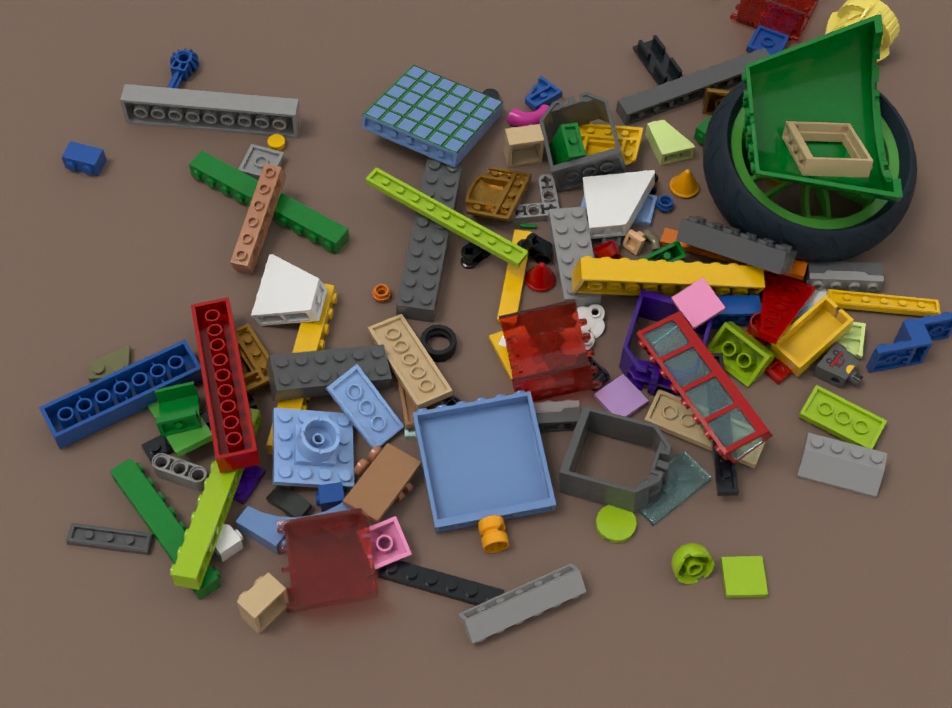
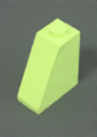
[645,120,695,166]

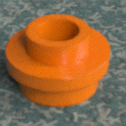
[372,284,391,302]

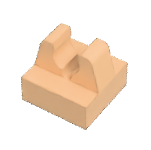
[622,229,646,255]

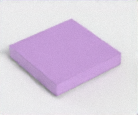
[593,374,649,417]

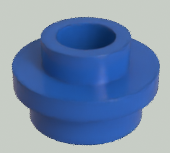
[656,195,674,212]

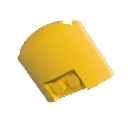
[573,123,644,166]

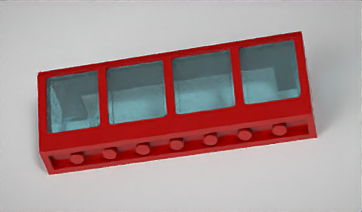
[636,311,773,464]

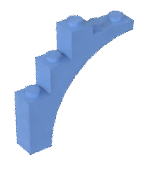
[236,502,359,554]

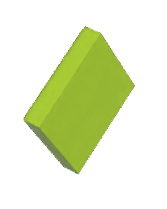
[720,556,768,598]

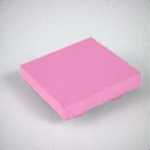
[671,278,725,330]

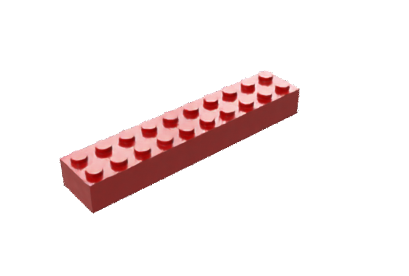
[191,297,261,473]

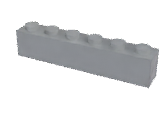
[458,563,586,643]

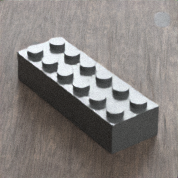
[676,216,797,274]
[266,344,392,401]

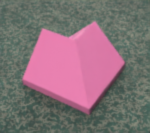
[357,516,412,571]

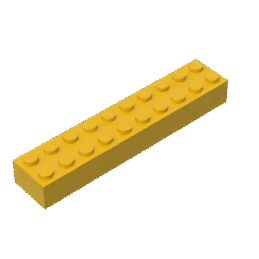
[571,256,765,297]

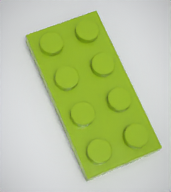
[798,385,887,449]

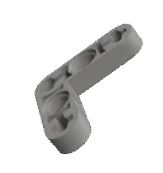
[510,174,559,223]

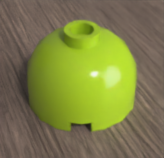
[671,543,715,584]

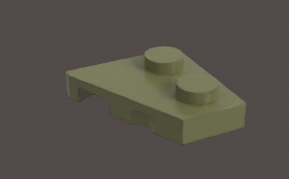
[88,345,131,383]

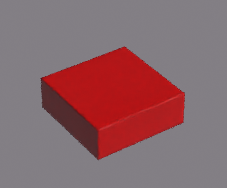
[764,359,792,385]

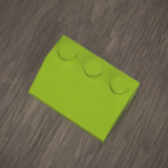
[707,321,777,387]

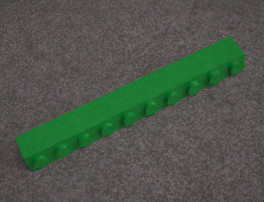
[189,151,349,254]

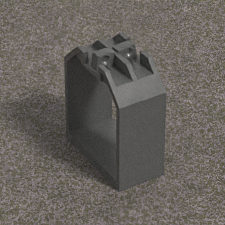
[539,92,627,192]
[559,406,671,512]

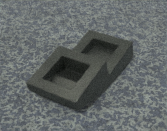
[266,485,312,517]

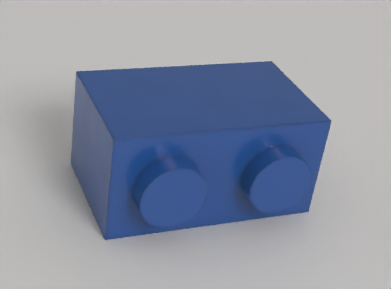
[62,141,107,176]

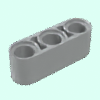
[151,453,208,491]

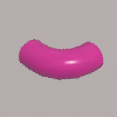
[507,105,549,127]

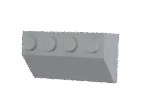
[797,432,887,498]

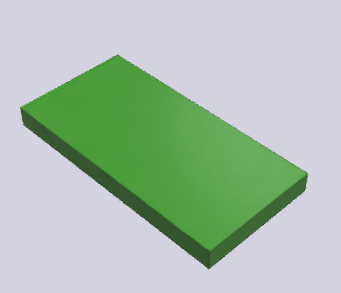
[147,401,213,457]

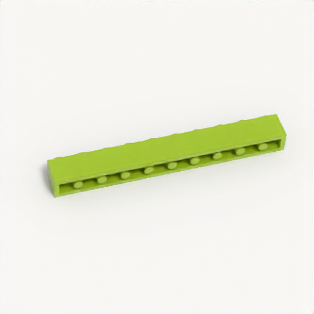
[170,409,262,590]

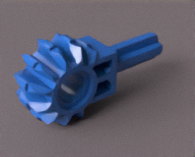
[167,48,200,89]

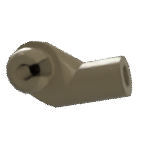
[642,229,661,252]

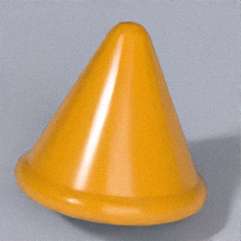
[669,169,699,198]

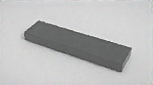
[66,523,154,555]

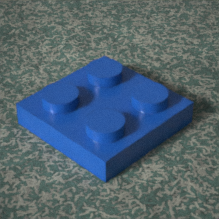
[746,25,790,55]

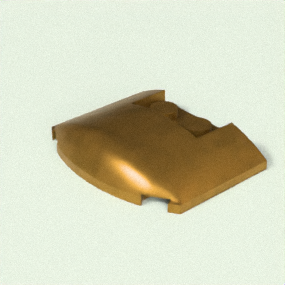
[465,166,532,222]
[236,323,269,393]

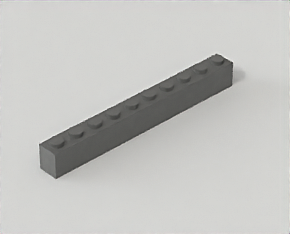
[616,48,770,126]

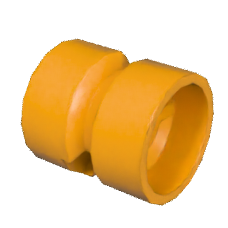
[478,515,509,553]

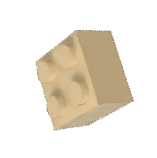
[504,124,544,168]
[237,572,290,634]

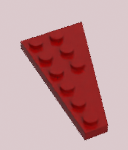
[758,271,816,345]

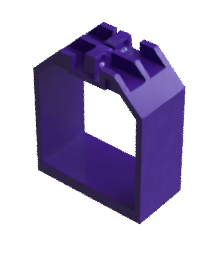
[619,289,713,396]

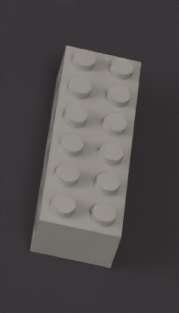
[547,206,602,312]

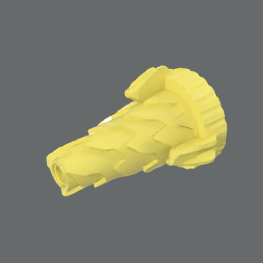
[824,0,900,64]

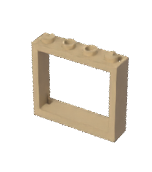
[782,121,873,177]

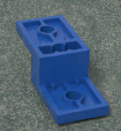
[866,312,952,373]

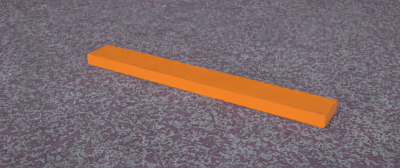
[660,228,808,280]

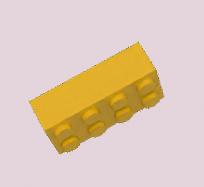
[770,295,854,377]

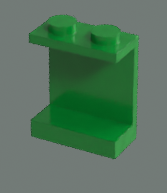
[550,123,586,165]
[155,381,201,437]

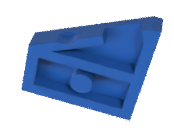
[525,76,562,111]

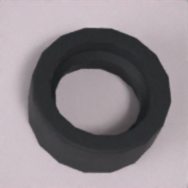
[420,324,457,362]

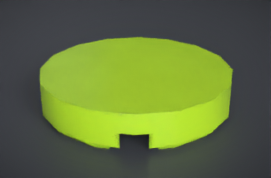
[595,505,637,543]

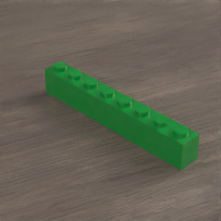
[110,458,221,600]

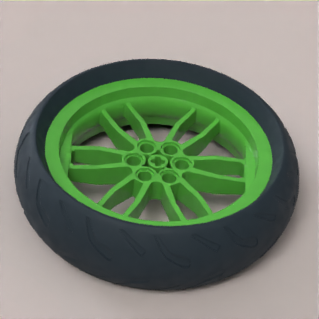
[703,81,917,263]

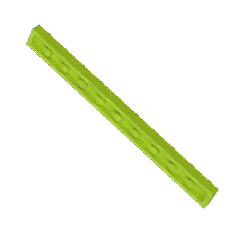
[365,167,528,268]

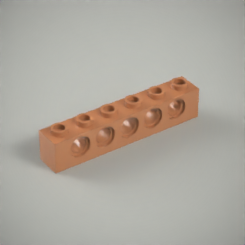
[230,163,286,275]

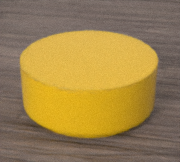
[267,134,285,151]

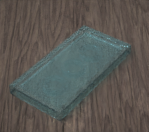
[636,450,712,526]

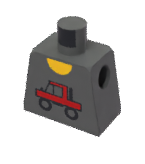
[812,342,863,388]

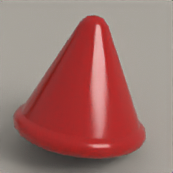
[525,262,556,292]

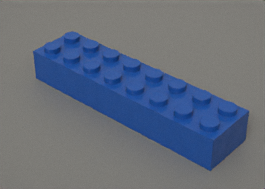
[39,340,203,449]

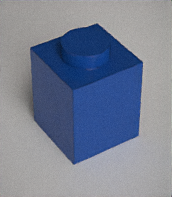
[315,482,344,512]

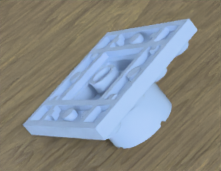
[273,408,354,490]

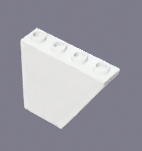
[583,170,655,239]
[251,254,328,326]

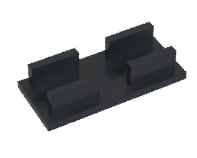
[633,35,683,85]

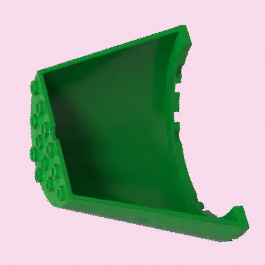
[742,14,903,202]

